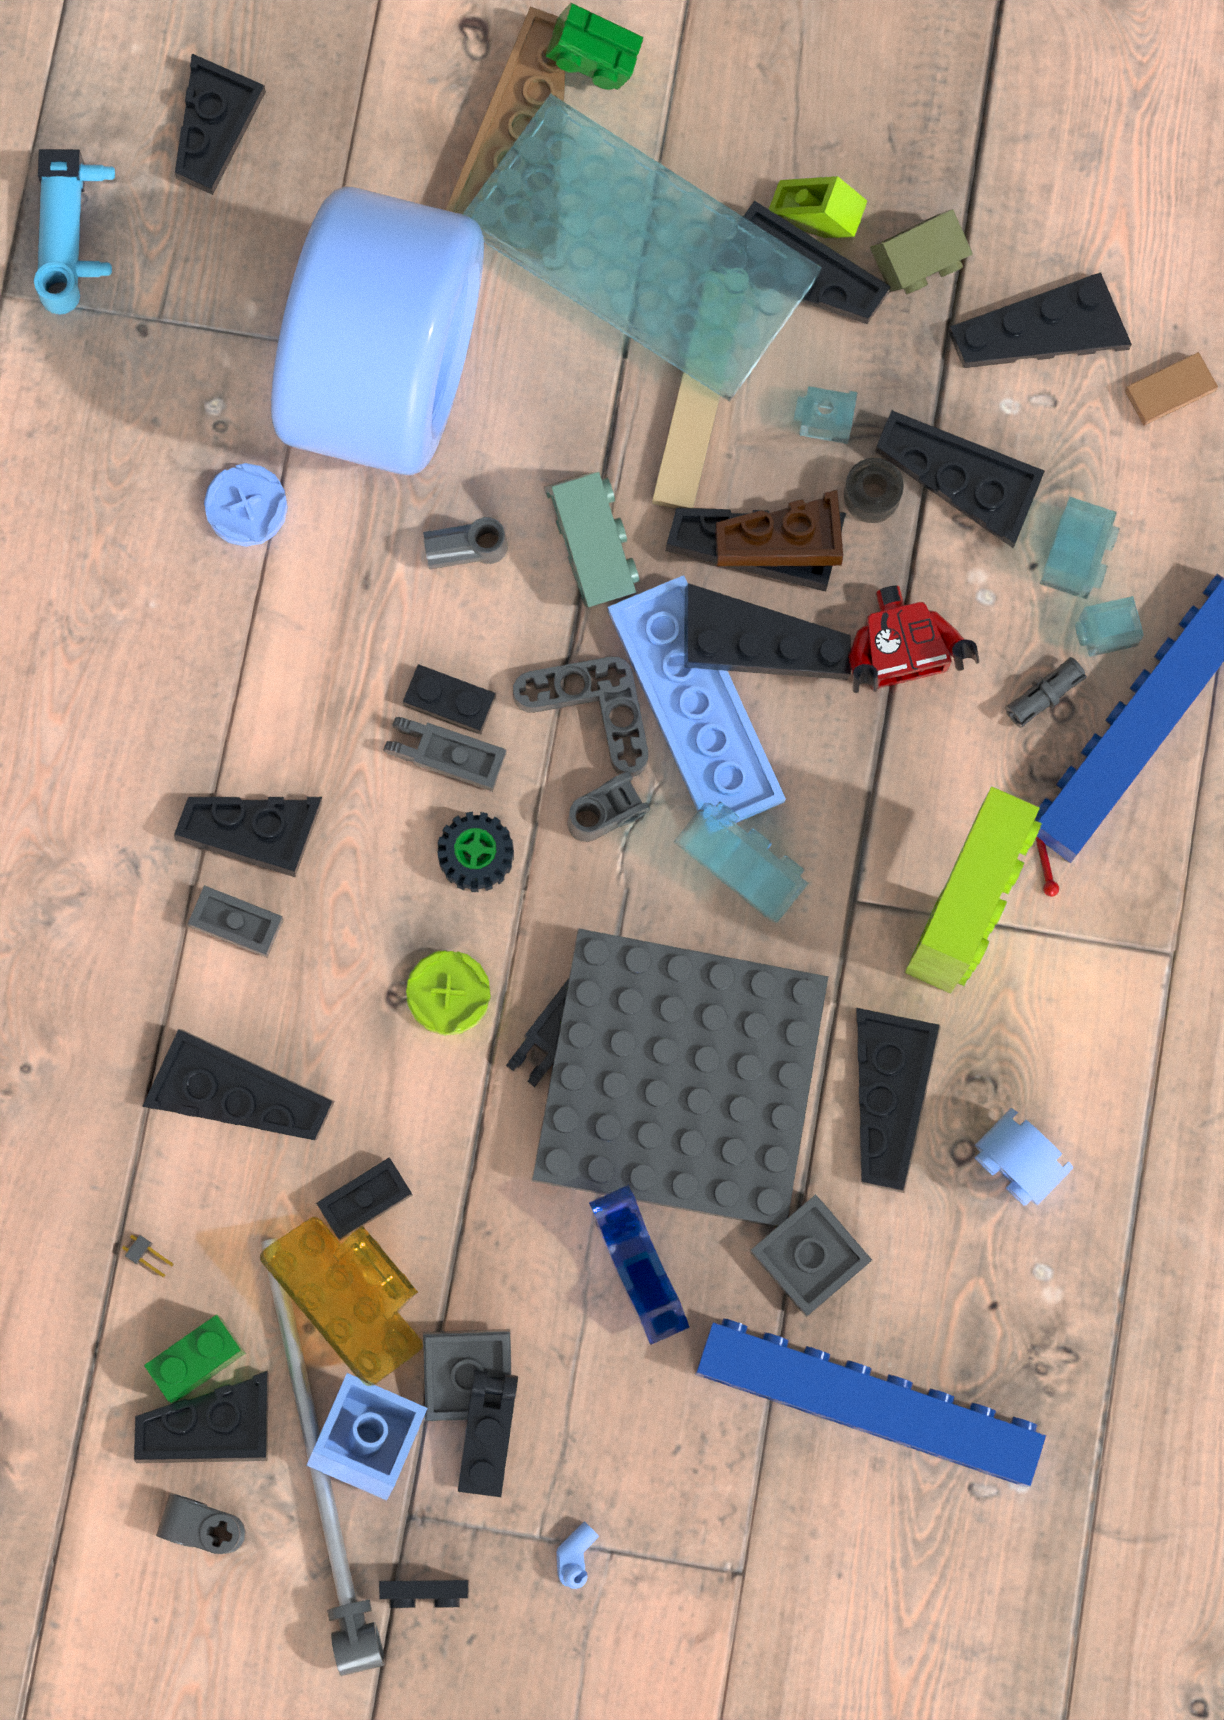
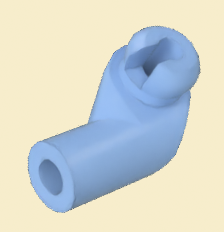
[556,1521,599,1589]

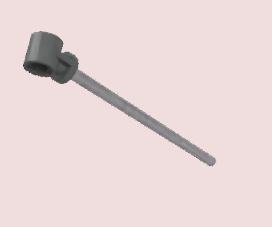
[261,1238,385,1676]

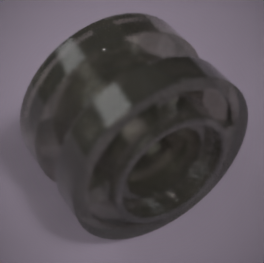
[843,458,904,523]

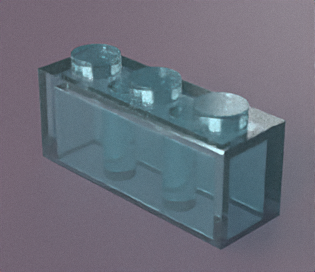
[673,801,809,923]

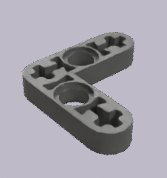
[513,657,648,777]

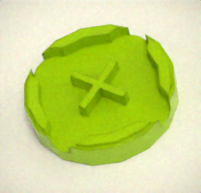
[406,951,491,1036]

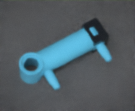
[34,149,115,315]

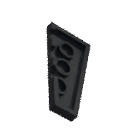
[709,200,891,324]
[948,272,1132,368]
[665,508,846,592]
[684,583,851,680]
[856,1008,941,1193]
[142,1029,335,1140]

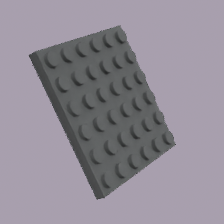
[532,928,829,1227]

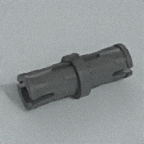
[1005,657,1087,728]

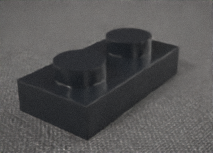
[403,664,496,735]
[316,1157,413,1241]
[379,1580,469,1608]

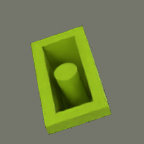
[769,176,867,238]

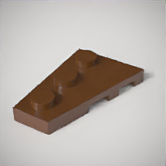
[715,489,844,566]

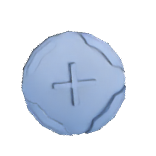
[204,463,288,547]

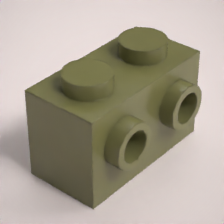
[870,209,973,295]

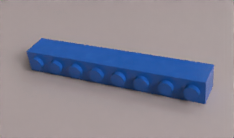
[1035,573,1224,863]
[695,1318,1046,1487]

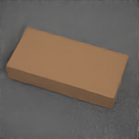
[1125,352,1218,426]

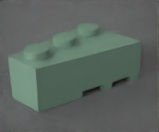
[544,472,639,607]

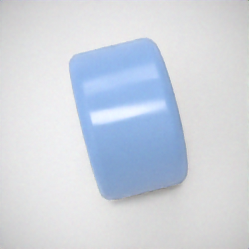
[271,186,484,475]

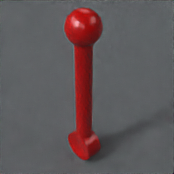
[1036,837,1060,897]

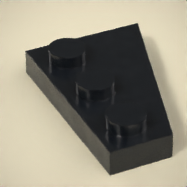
[175,54,266,195]
[174,797,322,877]
[134,1371,269,1463]

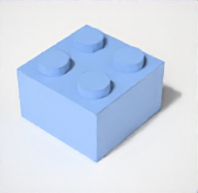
[306,1373,427,1501]

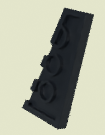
[875,410,1045,548]

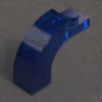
[589,1185,690,1345]

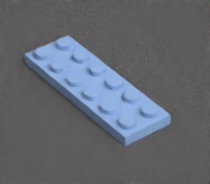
[608,575,786,835]

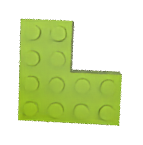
[904,786,1042,994]

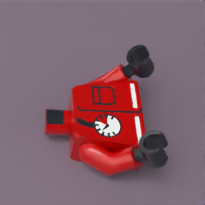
[848,585,980,693]

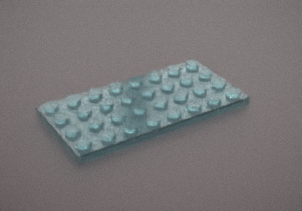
[463,94,822,402]

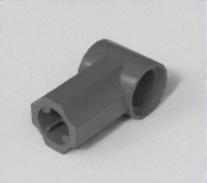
[423,517,508,570]

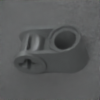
[567,772,651,842]
[156,1493,246,1554]

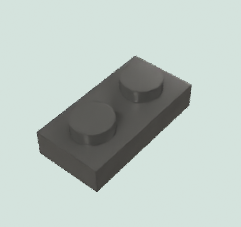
[188,885,284,958]

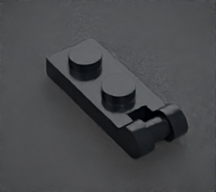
[458,1370,518,1497]

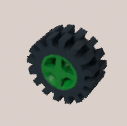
[437,811,514,892]

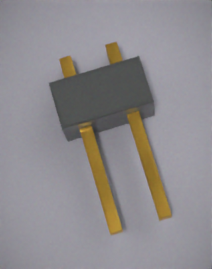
[122,1234,173,1278]

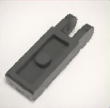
[383,717,507,792]

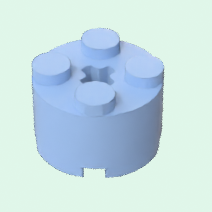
[975,1108,1074,1206]

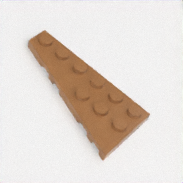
[445,6,566,266]

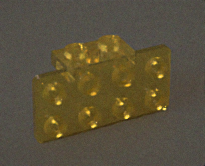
[260,1217,423,1386]

